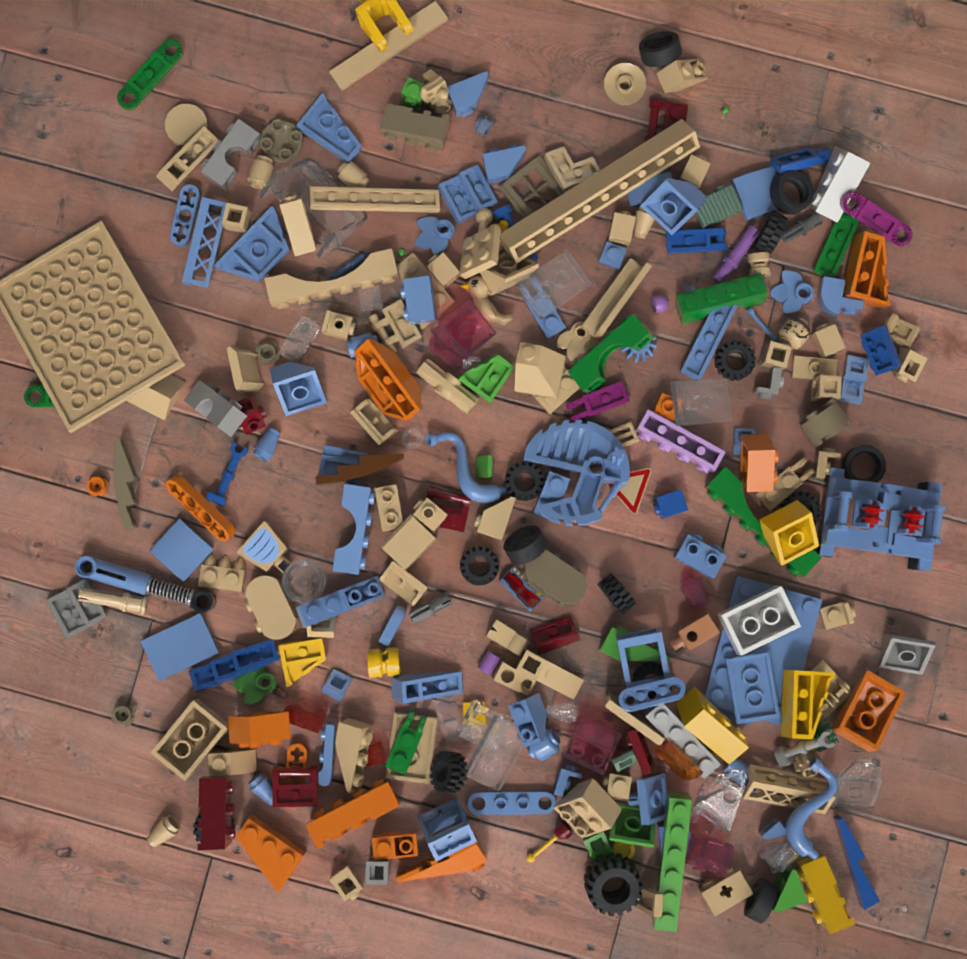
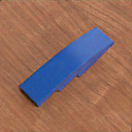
[189,639,279,693]

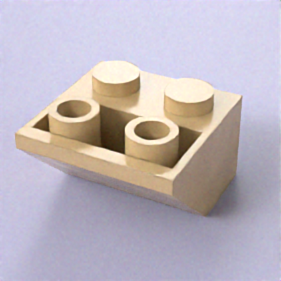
[553,778,622,838]

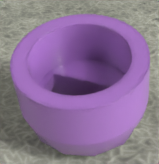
[652,295,669,313]

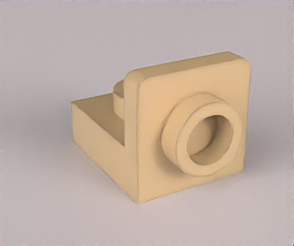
[814,448,841,480]
[819,601,855,630]

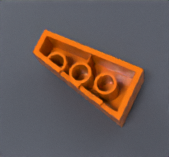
[306,778,401,850]

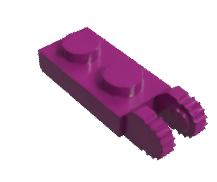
[566,381,630,422]

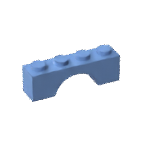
[332,482,376,575]

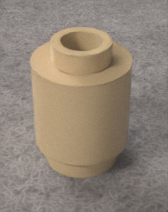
[247,155,274,190]
[337,161,370,188]

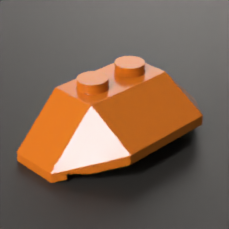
[354,338,422,422]

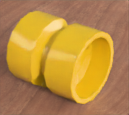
[367,647,401,678]

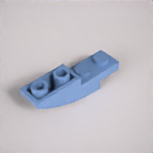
[296,576,385,628]

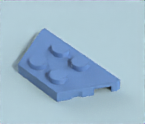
[214,206,290,282]

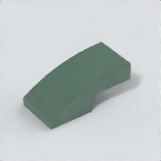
[611,749,637,772]

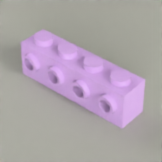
[635,410,726,474]

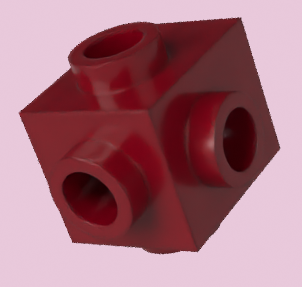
[237,395,266,435]

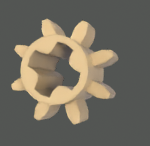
[793,750,823,778]

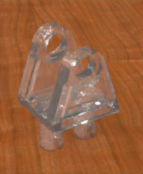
[690,768,746,836]

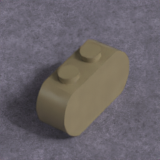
[522,550,587,608]

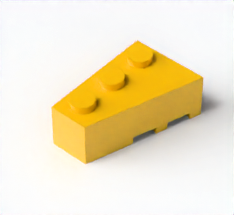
[676,687,749,765]

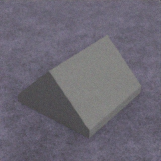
[879,634,936,675]

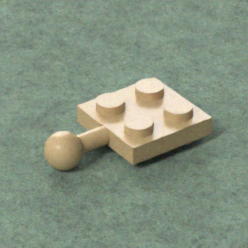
[460,208,501,279]

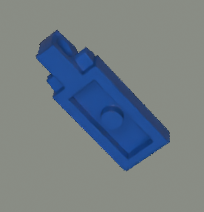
[770,147,831,174]

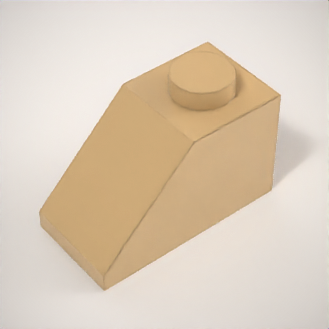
[474,497,516,540]
[208,749,257,776]

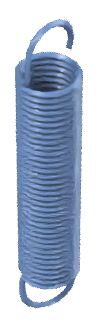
[327,252,371,281]

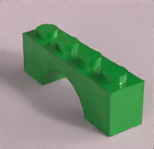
[675,273,767,325]
[568,314,656,393]

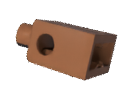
[669,610,720,652]

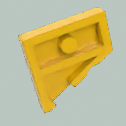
[279,637,327,687]

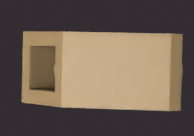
[656,59,708,93]

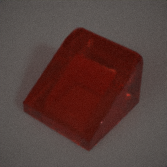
[366,740,387,768]

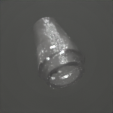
[546,702,579,724]

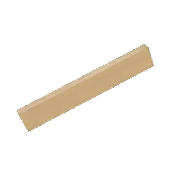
[329,1,448,91]
[309,186,440,213]

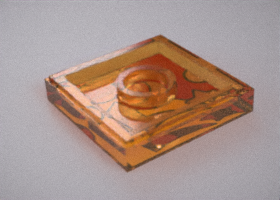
[653,742,703,781]

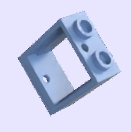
[616,627,670,689]
[417,797,477,861]

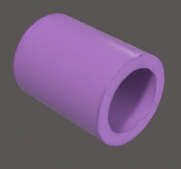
[478,651,501,675]

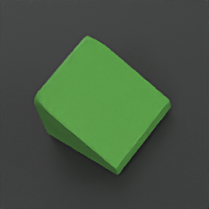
[475,455,493,479]

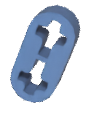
[378,605,407,647]

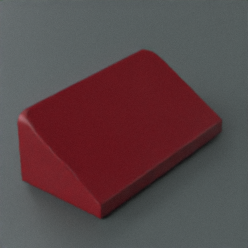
[530,615,579,655]

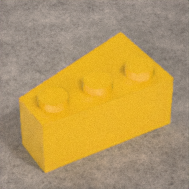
[781,670,835,739]
[796,852,855,934]

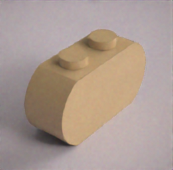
[244,576,299,640]

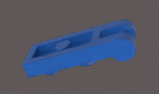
[665,228,727,254]

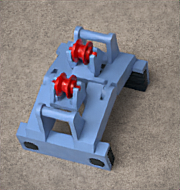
[817,467,946,571]

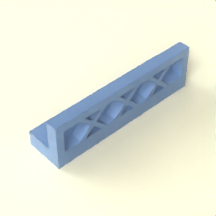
[182,197,226,288]

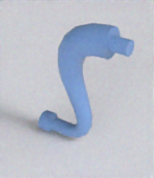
[425,432,507,503]
[785,757,838,860]

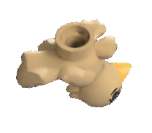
[461,275,513,329]

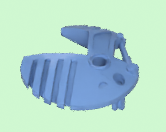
[524,420,630,526]

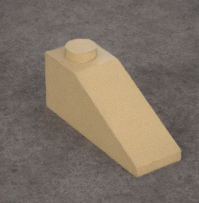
[156,126,219,192]

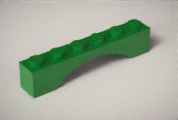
[705,467,822,577]

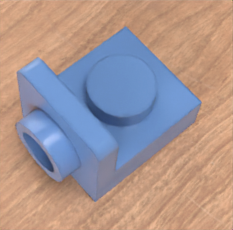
[553,764,583,797]

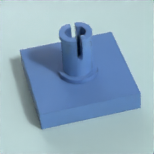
[628,773,668,825]

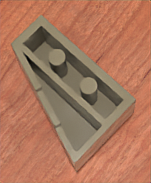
[380,104,450,152]

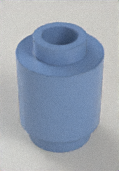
[346,332,378,358]

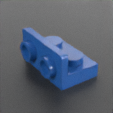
[860,325,902,376]

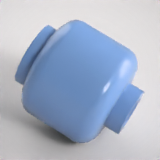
[527,728,561,761]

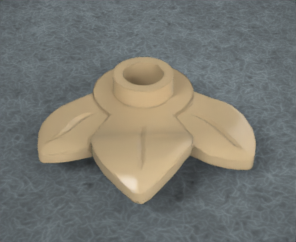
[557,322,599,364]

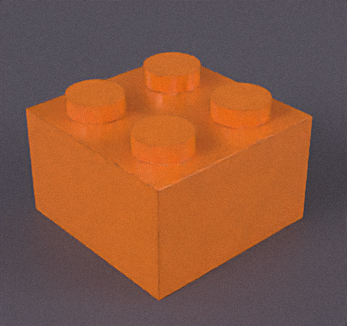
[739,434,779,492]
[228,711,291,748]

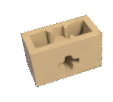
[375,484,404,532]
[699,867,753,916]

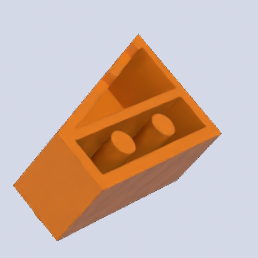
[843,231,891,309]
[236,815,306,893]

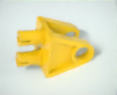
[355,0,414,52]

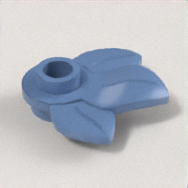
[414,216,455,255]
[770,270,814,314]

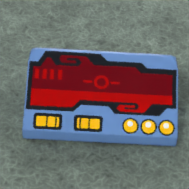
[499,566,545,612]

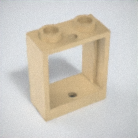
[280,192,317,256]

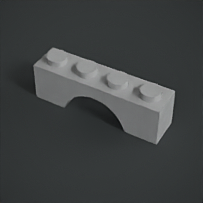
[643,696,721,779]

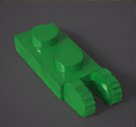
[385,709,428,775]

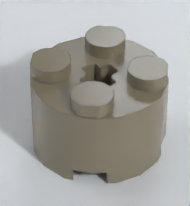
[798,398,852,447]

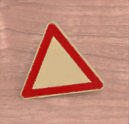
[606,468,651,514]

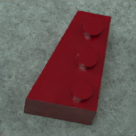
[197,775,236,851]

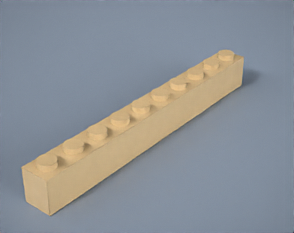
[500,119,700,263]

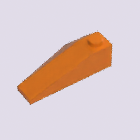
[395,834,487,882]

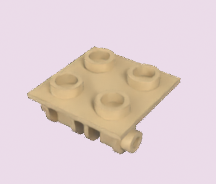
[811,660,852,722]

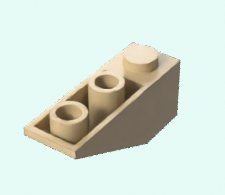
[516,649,584,700]
[335,718,372,793]

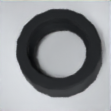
[639,31,682,67]
[770,170,814,215]
[842,445,886,483]
[503,525,547,565]
[744,877,779,924]

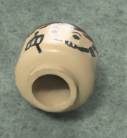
[778,317,811,350]

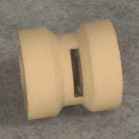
[747,252,771,277]

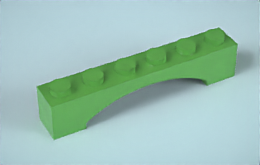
[652,791,692,932]

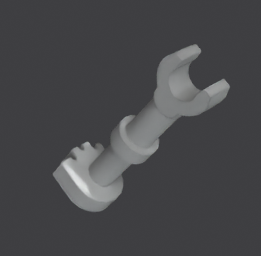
[774,729,838,767]

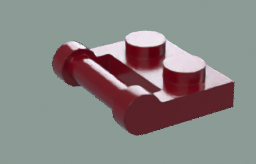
[645,99,688,142]
[421,485,471,533]
[272,765,318,807]

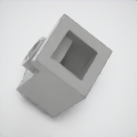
[365,857,390,885]

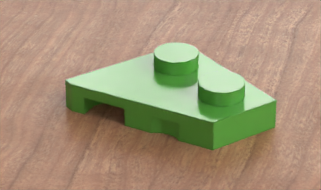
[456,354,515,403]

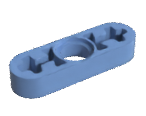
[170,184,201,248]

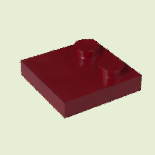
[626,726,654,775]

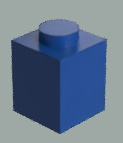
[653,489,688,519]

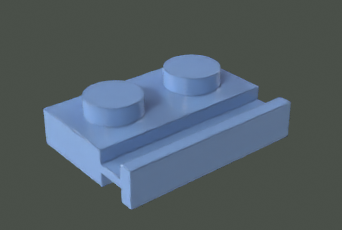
[318,445,368,484]

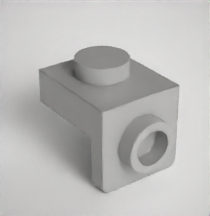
[753,367,784,400]

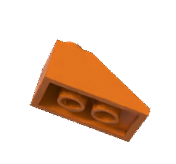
[831,670,906,752]

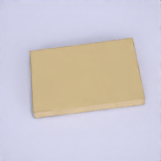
[605,692,665,745]
[385,712,438,784]

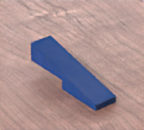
[833,815,880,910]

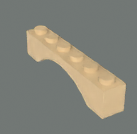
[264,248,399,309]

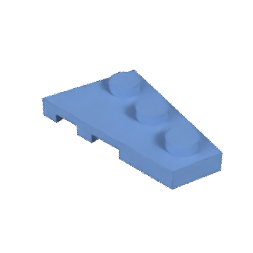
[297,93,362,163]

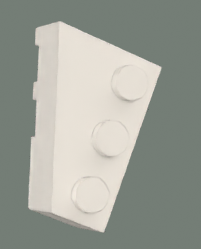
[809,146,870,223]

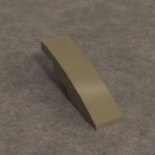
[113,439,139,531]

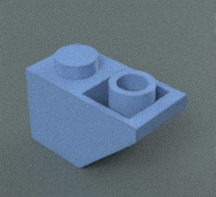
[483,144,526,184]
[508,693,547,747]

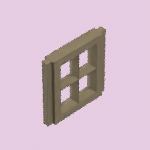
[499,156,567,219]

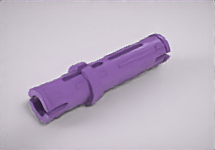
[712,225,760,284]

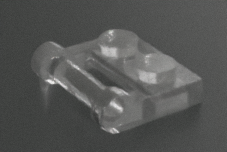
[455,700,512,752]

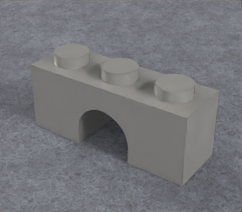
[201,119,261,191]
[184,380,247,437]

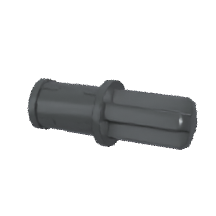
[781,212,823,243]
[409,592,452,623]

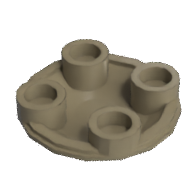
[260,119,303,163]

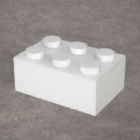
[717,585,801,656]

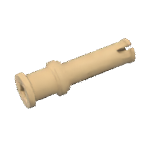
[78,587,148,615]

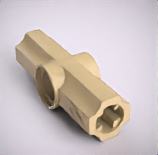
[416,359,479,414]

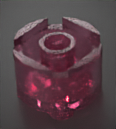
[685,833,735,878]

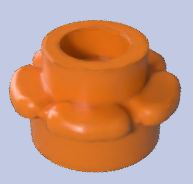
[86,475,108,497]

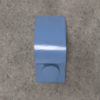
[817,276,864,318]

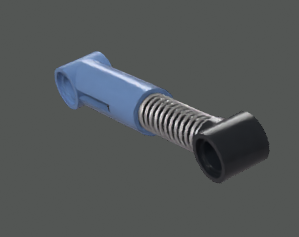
[75,556,216,613]

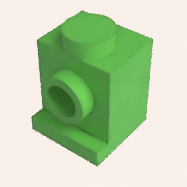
[400,77,425,113]

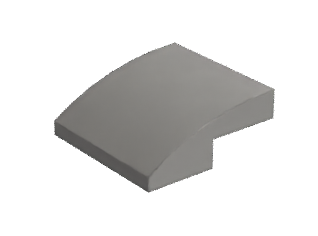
[46,579,107,639]

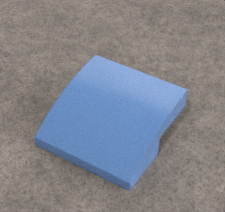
[437,165,498,225]
[731,167,784,221]
[149,518,214,582]

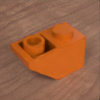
[372,832,418,861]

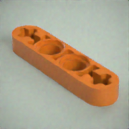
[166,474,235,542]

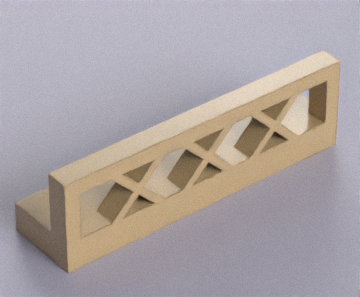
[580,258,652,340]
[742,764,836,814]

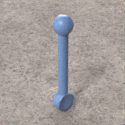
[746,307,779,343]

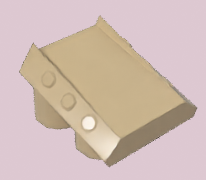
[227,346,265,394]

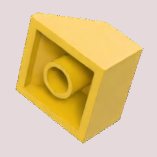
[760,500,819,566]

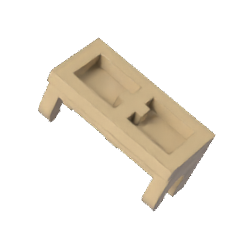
[350,398,398,447]
[379,561,429,607]

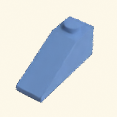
[391,671,463,704]

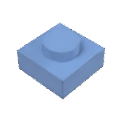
[599,241,627,270]

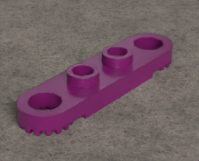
[840,191,913,246]

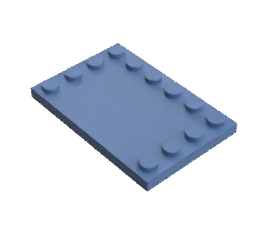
[704,576,822,725]

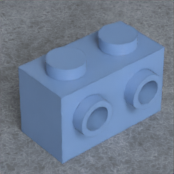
[400,275,437,325]
[673,533,727,579]

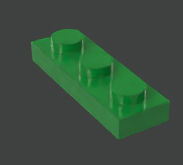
[812,214,859,278]

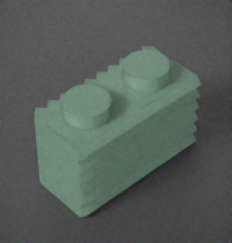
[694,185,743,229]

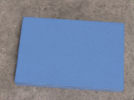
[140,613,220,681]
[725,651,780,724]

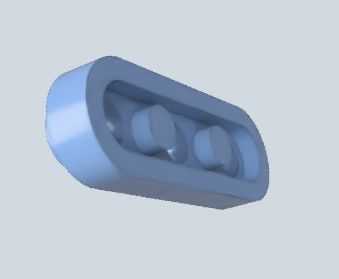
[619,677,685,712]

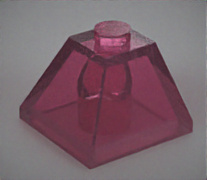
[430,299,497,360]

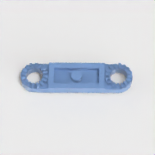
[468,791,556,815]

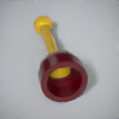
[526,820,574,862]

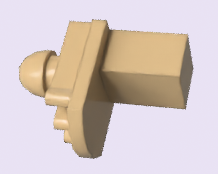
[420,69,449,105]

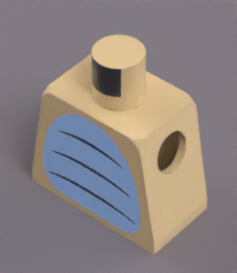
[236,521,292,574]

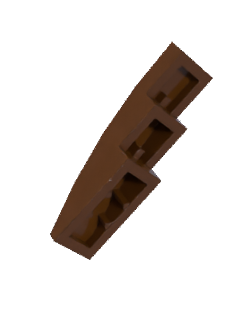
[316,453,404,486]

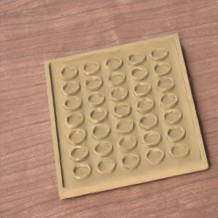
[0,221,185,433]

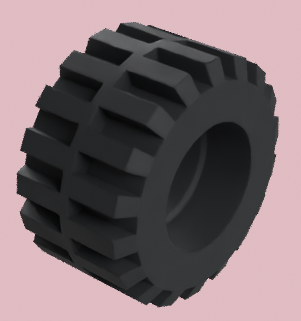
[584,853,643,916]

